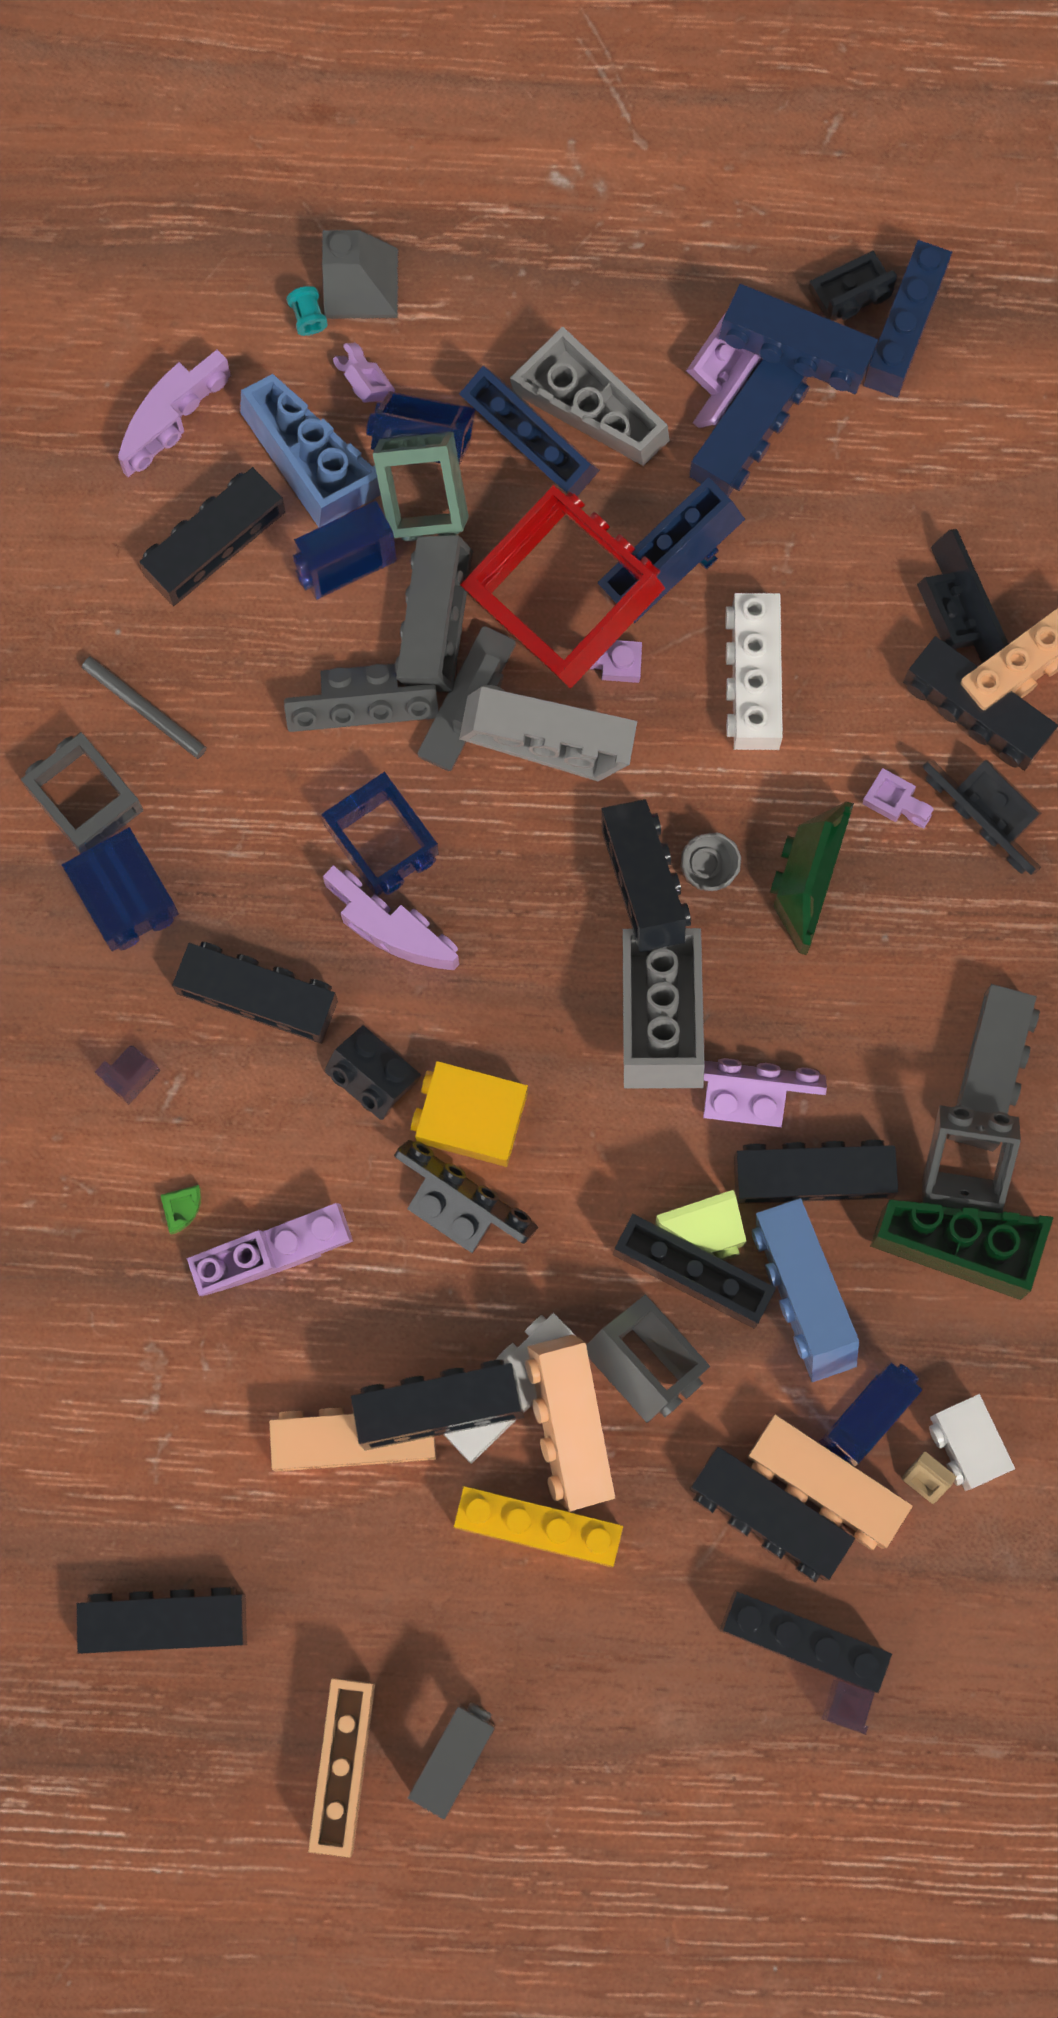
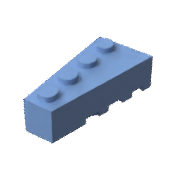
[240,374,381,528]
[751,1198,859,1382]

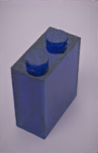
[62,827,179,951]

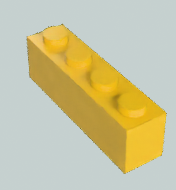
[454,1486,623,1568]

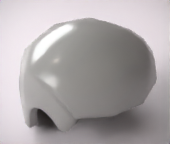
[680,832,741,891]

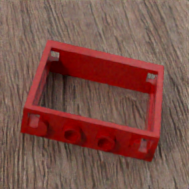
[460,485,665,689]

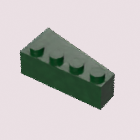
[870,1200,1054,1300]

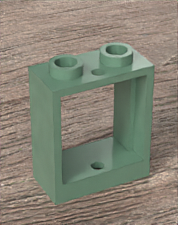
[373,432,469,541]

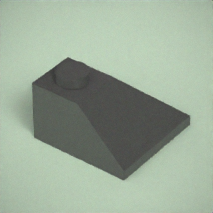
[322,230,398,319]

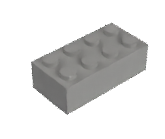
[623,928,704,1088]

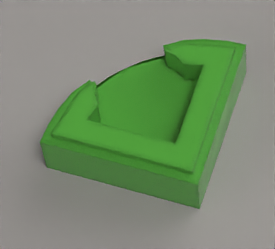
[161,1185,202,1235]

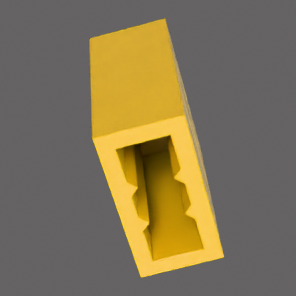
[410,1061,528,1167]

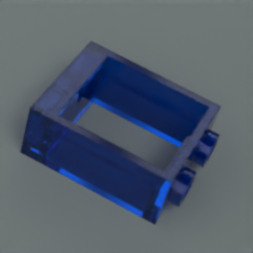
[366,391,476,466]
[292,500,397,600]
[321,771,439,896]
[819,1362,923,1467]

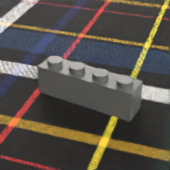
[395,535,473,692]
[948,984,1040,1152]

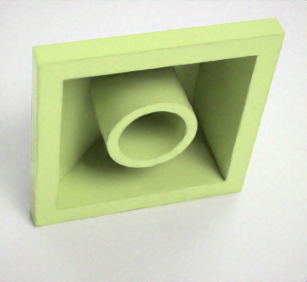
[654,1190,746,1261]

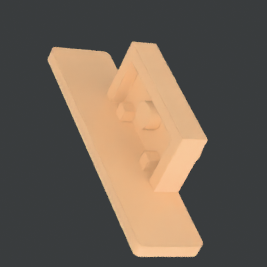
[961,608,1058,710]

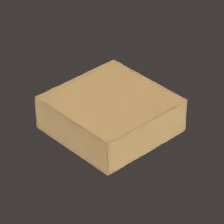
[901,1451,957,1504]

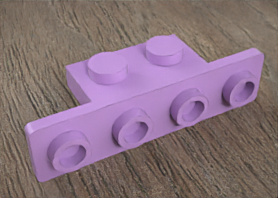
[686,313,763,428]
[703,1058,827,1127]

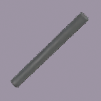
[82,657,207,759]

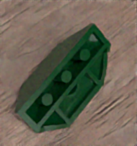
[770,801,854,955]

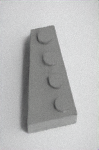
[510,326,670,466]
[459,685,637,781]

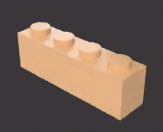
[525,1334,615,1511]
[269,1408,436,1472]
[746,1415,913,1550]
[308,1678,375,1857]

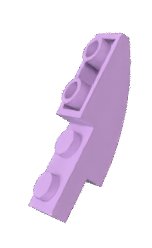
[118,349,231,477]
[323,865,459,970]
[187,1203,353,1296]

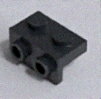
[808,250,897,321]
[324,1025,421,1120]

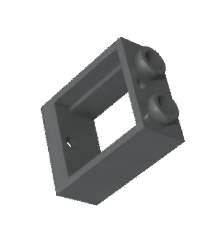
[21,732,143,858]
[922,1105,1021,1213]
[586,1294,710,1423]
[408,1702,496,1820]

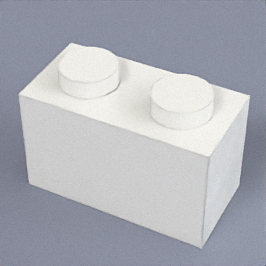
[929,1394,1015,1491]

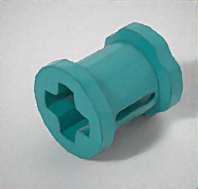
[286,286,328,336]

